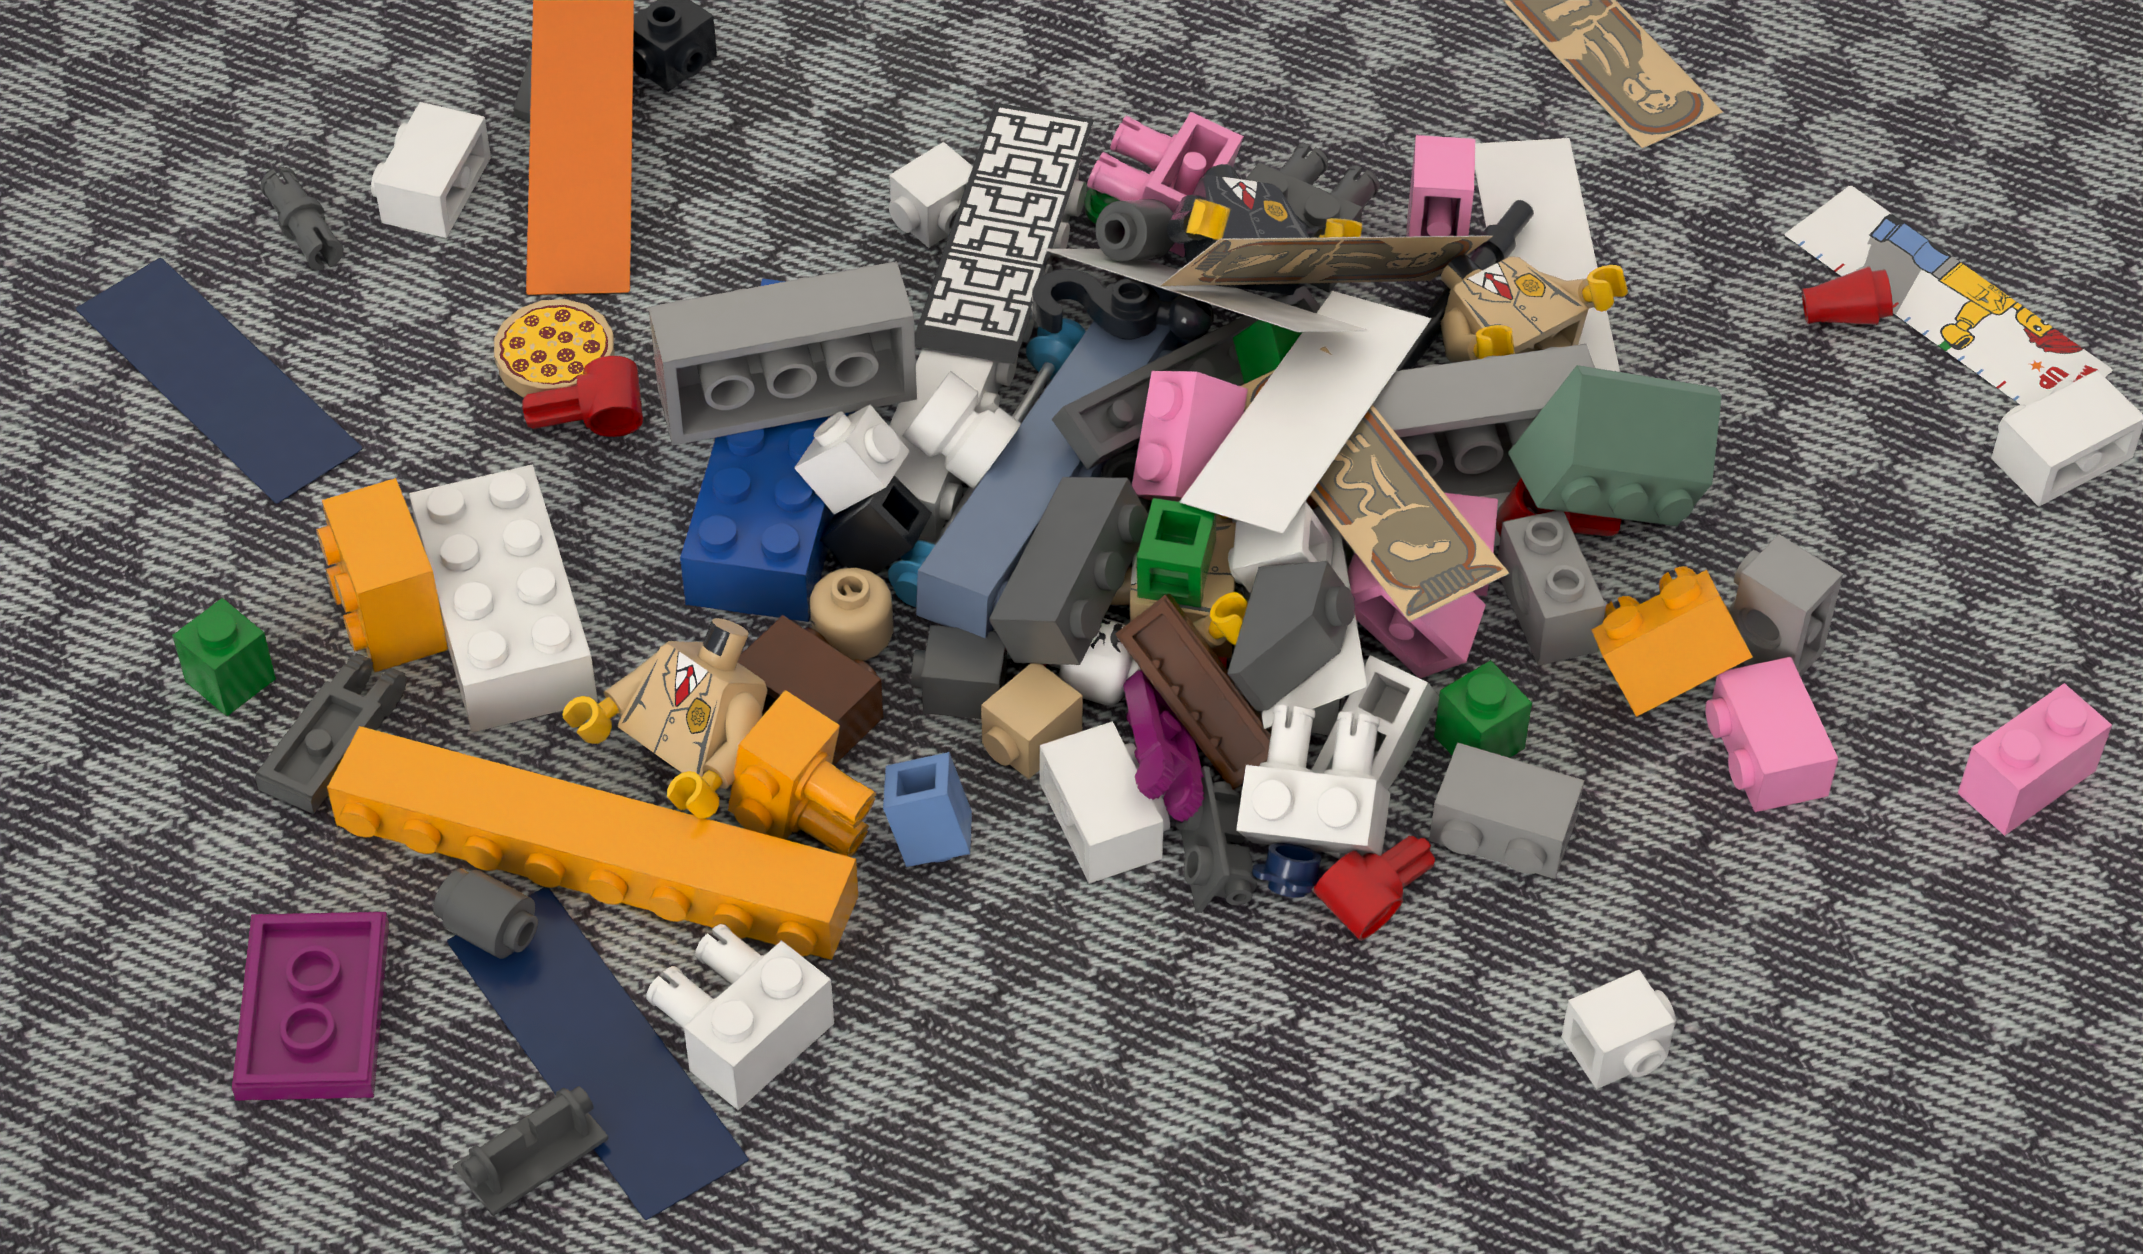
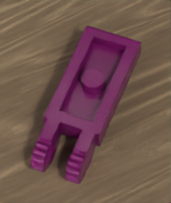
[1123,670,1204,822]

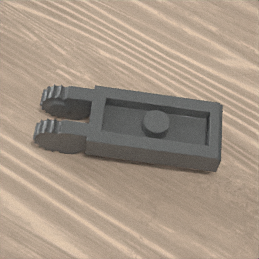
[255,653,407,814]

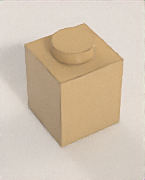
[981,663,1083,779]

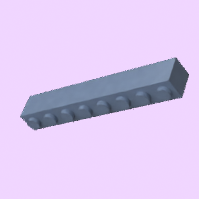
[916,276,1197,638]

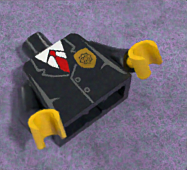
[1167,164,1362,295]

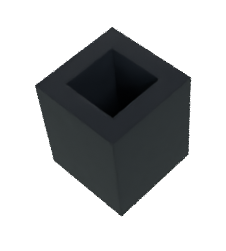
[820,475,932,574]

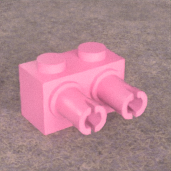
[1087,112,1244,257]

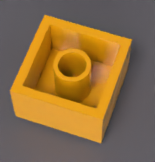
[316,478,448,673]

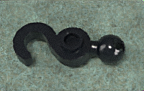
[1031,269,1214,340]

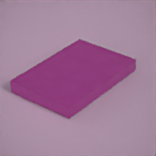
[232,912,389,1101]

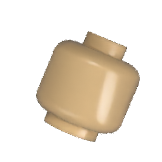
[810,568,893,661]

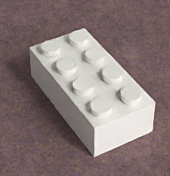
[409,464,598,733]

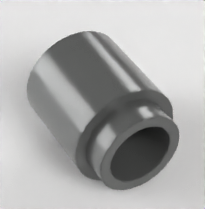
[1096,199,1175,261]
[433,868,538,959]

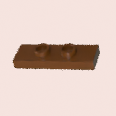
[1115,594,1272,790]

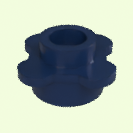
[1252,843,1325,898]

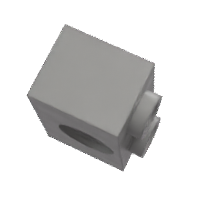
[1498,510,1606,665]
[1728,534,1843,677]

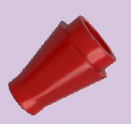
[1801,266,1893,325]

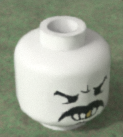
[1048,618,1141,706]

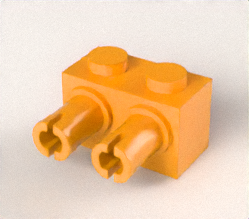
[1591,566,1752,717]
[728,690,876,857]

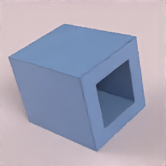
[883,752,972,867]

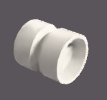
[902,371,1021,489]

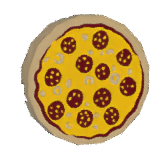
[494,299,615,398]

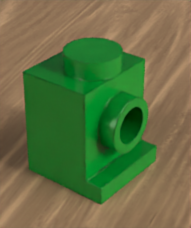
[1137,498,1216,608]

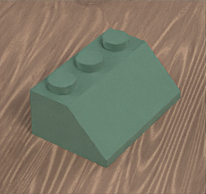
[1508,365,1722,526]

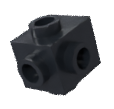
[633,0,717,92]

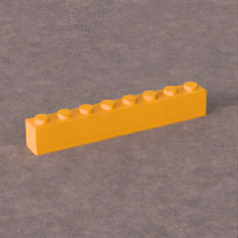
[327,726,859,960]

